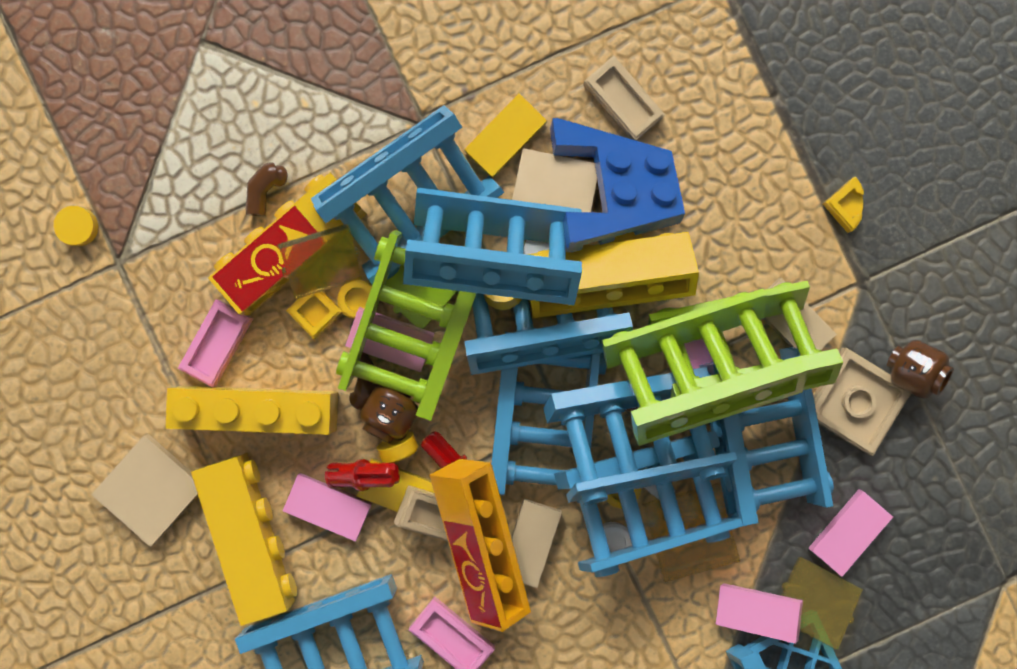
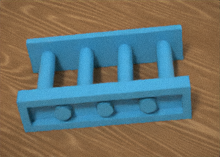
[311,105,504,285]
[403,188,582,305]
[458,291,633,375]
[491,332,607,503]
[699,347,834,526]
[543,367,738,506]
[554,430,743,577]
[235,574,424,669]

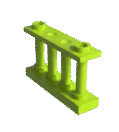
[336,230,476,421]
[648,281,843,398]
[602,288,807,446]

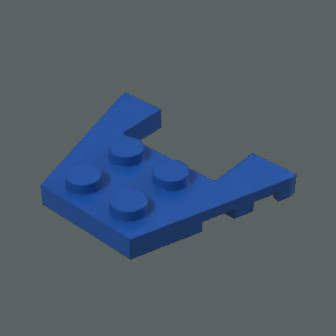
[550,118,685,252]

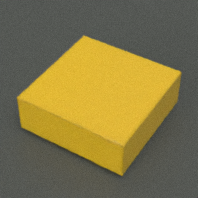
[286,283,342,339]

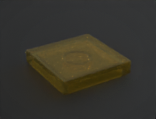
[642,483,741,582]

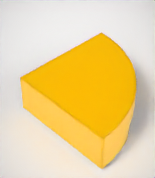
[822,176,864,233]

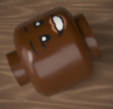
[887,340,954,399]
[359,385,418,444]

